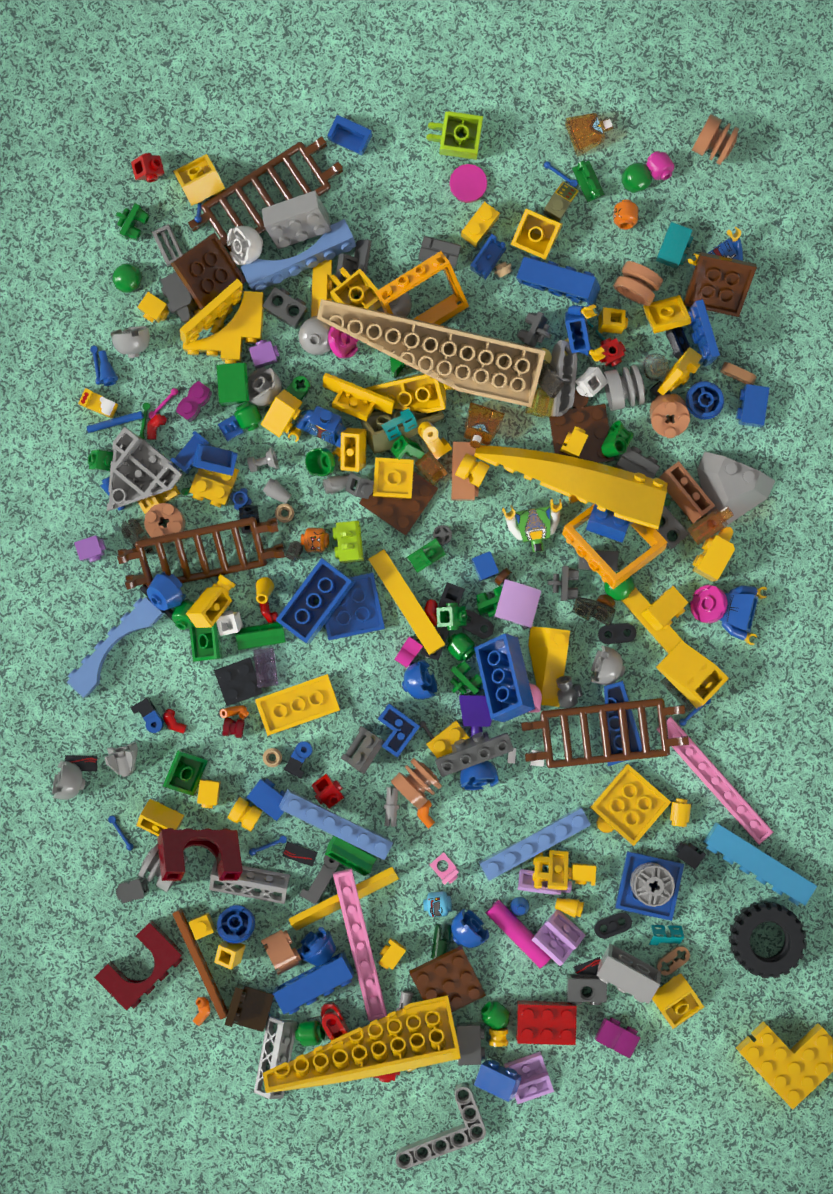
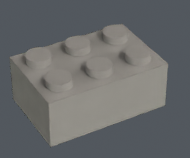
[262,191,331,249]
[597,943,661,1004]

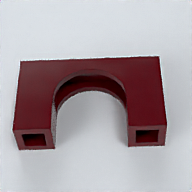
[157,828,243,881]
[94,920,184,1011]

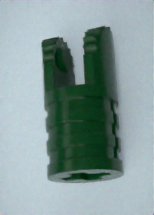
[430,924,452,959]

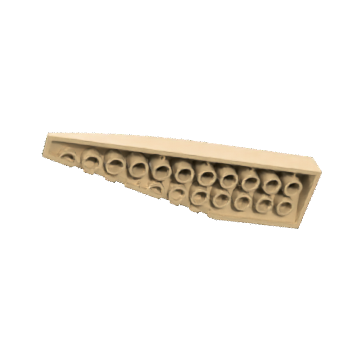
[317,299,546,407]

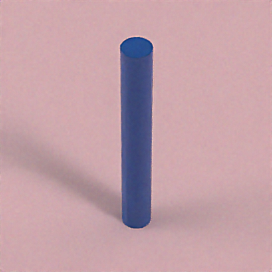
[87,411,144,433]

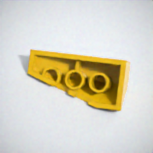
[365,373,446,413]
[528,626,570,707]

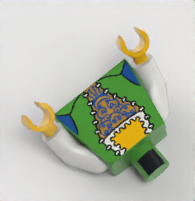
[502,499,562,553]

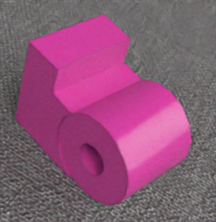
[394,637,423,668]

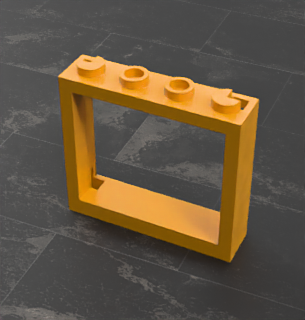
[375,251,469,325]
[562,504,668,589]

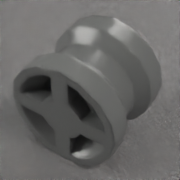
[433,525,452,545]

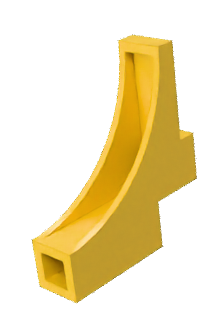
[183,291,264,364]

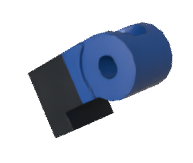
[130,697,164,733]
[284,741,313,779]

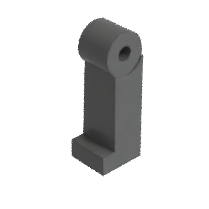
[299,855,340,905]

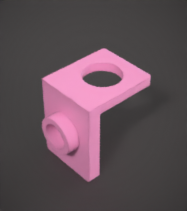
[430,852,459,885]

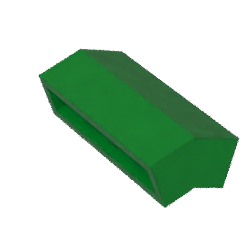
[235,622,286,650]
[325,835,377,876]

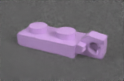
[518,869,572,895]

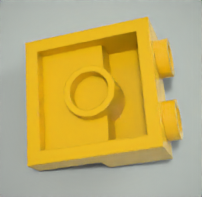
[657,347,702,395]
[189,468,240,508]

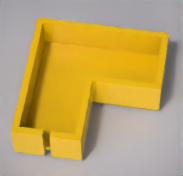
[736,1021,833,1109]

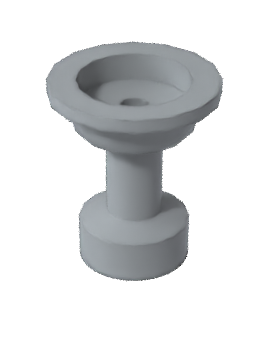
[247,447,279,472]

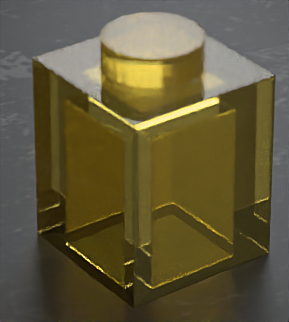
[525,388,555,418]

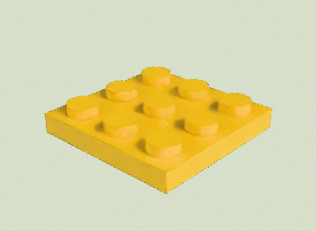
[589,764,671,846]

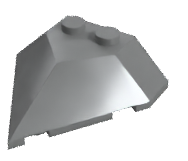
[107,427,183,511]
[697,452,775,537]

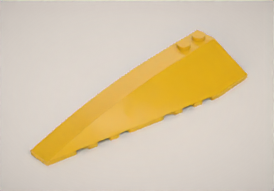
[474,445,668,529]
[263,996,461,1093]

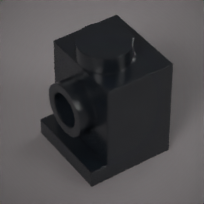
[239,504,260,534]
[674,841,706,870]

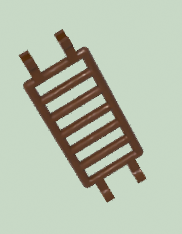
[188,136,343,252]
[117,517,285,590]
[521,698,689,768]

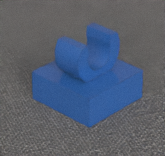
[218,415,244,442]

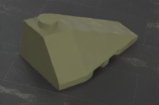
[360,409,444,454]

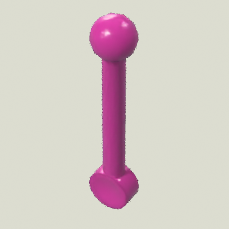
[149,388,179,419]

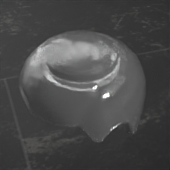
[638,353,669,382]

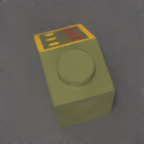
[543,181,579,222]

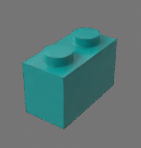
[656,222,694,269]

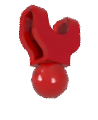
[321,1002,350,1040]

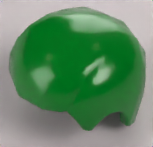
[622,163,652,193]
[112,263,143,293]
[305,448,336,477]
[604,571,635,601]

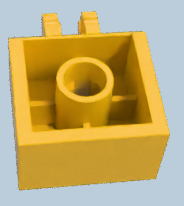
[330,267,381,311]
[692,526,735,582]

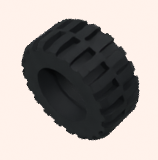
[729,901,807,979]

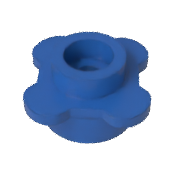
[230,488,252,510]

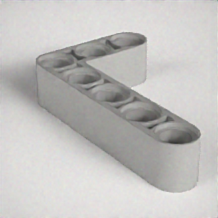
[396,1083,486,1169]

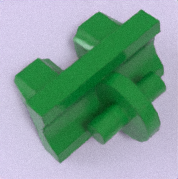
[115,203,150,240]
[407,538,446,573]
[476,586,503,620]
[450,661,482,695]

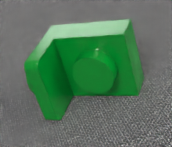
[391,435,425,460]

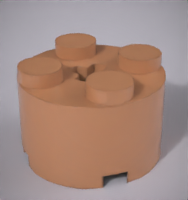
[650,393,690,438]
[144,503,186,543]
[261,929,301,975]

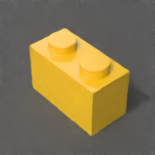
[461,201,500,248]
[261,389,303,438]
[341,428,366,472]
[641,586,688,631]
[186,587,232,628]
[136,799,184,836]

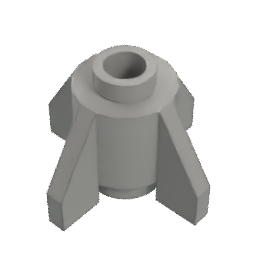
[104,742,138,777]

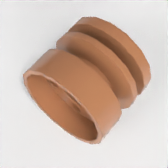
[692,114,739,165]
[391,758,442,809]

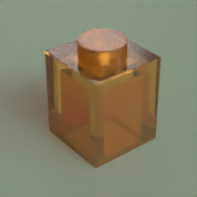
[415,451,448,486]

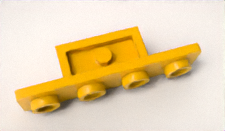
[311,260,334,317]
[322,373,395,422]

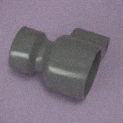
[556,676,583,708]

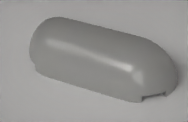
[547,340,577,417]

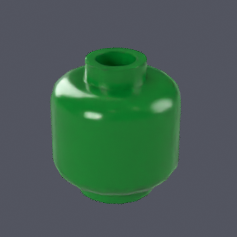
[234,401,262,431]
[172,600,195,630]
[447,633,475,661]
[481,1001,510,1030]
[295,1020,325,1047]

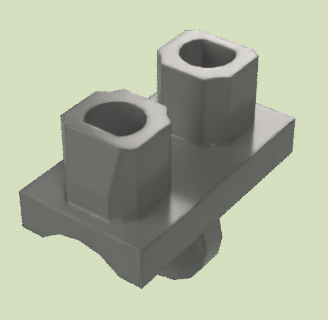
[517,311,552,347]
[547,566,579,601]

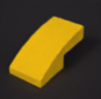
[137,485,180,514]

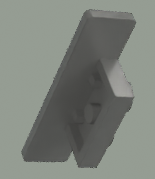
[334,239,371,299]
[435,732,514,777]

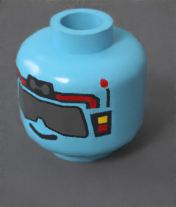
[423,891,452,917]

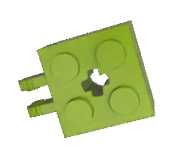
[426,111,483,160]
[333,521,364,563]

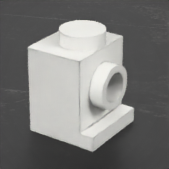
[575,367,608,397]
[216,610,243,636]

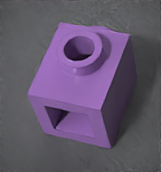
[249,340,280,369]
[74,535,106,562]

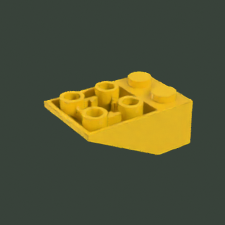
[656,641,729,708]

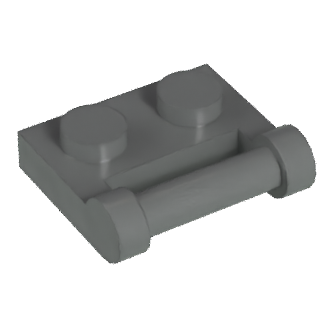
[341,726,385,774]

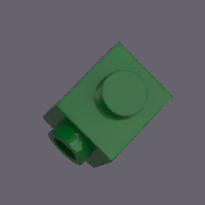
[88,450,113,472]

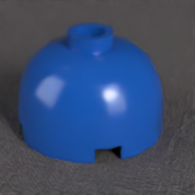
[402,660,437,700]
[460,760,499,790]
[451,909,489,948]

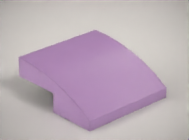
[494,579,541,628]
[532,910,586,966]
[504,1052,554,1104]

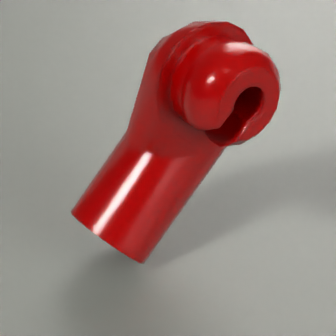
[147,414,167,440]
[424,599,438,626]
[259,600,278,623]
[163,709,187,734]

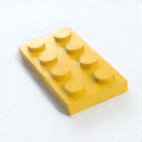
[180,279,243,345]
[255,674,340,736]

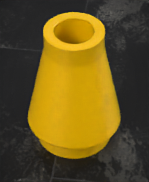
[256,577,274,604]
[555,898,584,918]

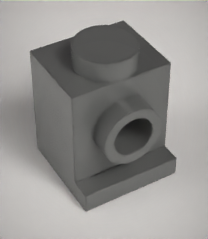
[345,472,374,499]

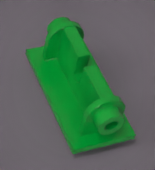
[572,160,605,203]

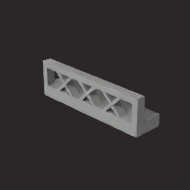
[209,861,290,904]
[254,1016,297,1099]

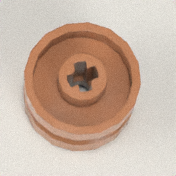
[613,261,663,306]

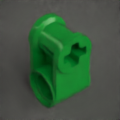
[285,376,310,401]
[601,421,634,458]

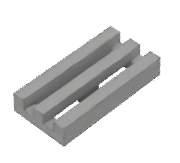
[152,224,183,267]

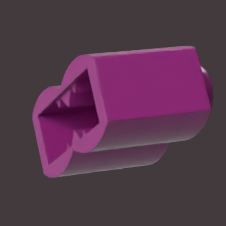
[176,381,212,422]
[594,1017,641,1058]

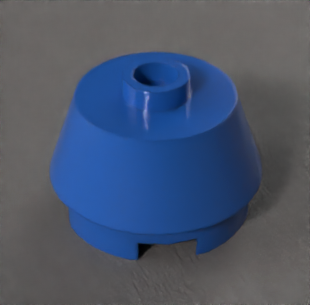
[686,381,724,420]
[147,572,186,611]
[217,905,255,943]
[297,927,336,966]

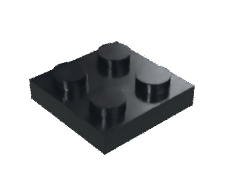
[214,657,263,706]

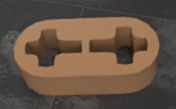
[720,362,757,385]
[656,945,690,975]

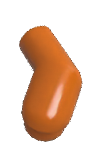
[220,705,249,719]
[417,800,435,829]
[193,997,211,1026]

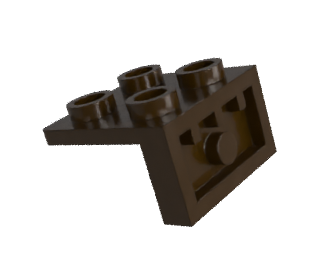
[225,984,274,1032]

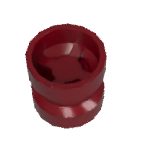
[222,717,245,739]

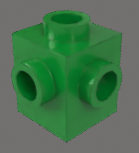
[436,603,467,630]

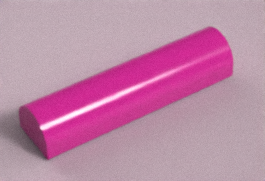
[485,899,551,969]

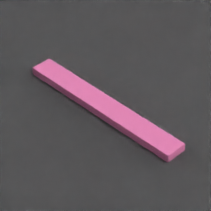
[656,717,773,845]
[333,868,387,1021]

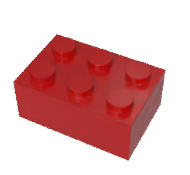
[516,1000,577,1045]

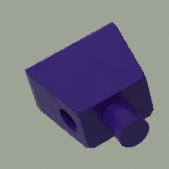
[459,695,492,737]

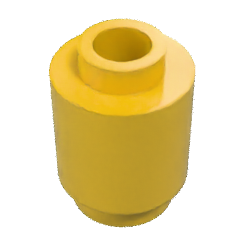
[670,798,691,827]

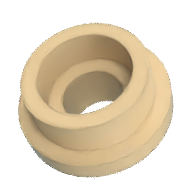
[494,261,512,278]
[275,504,294,523]
[263,748,282,767]

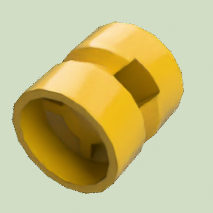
[455,453,490,487]
[228,797,263,832]

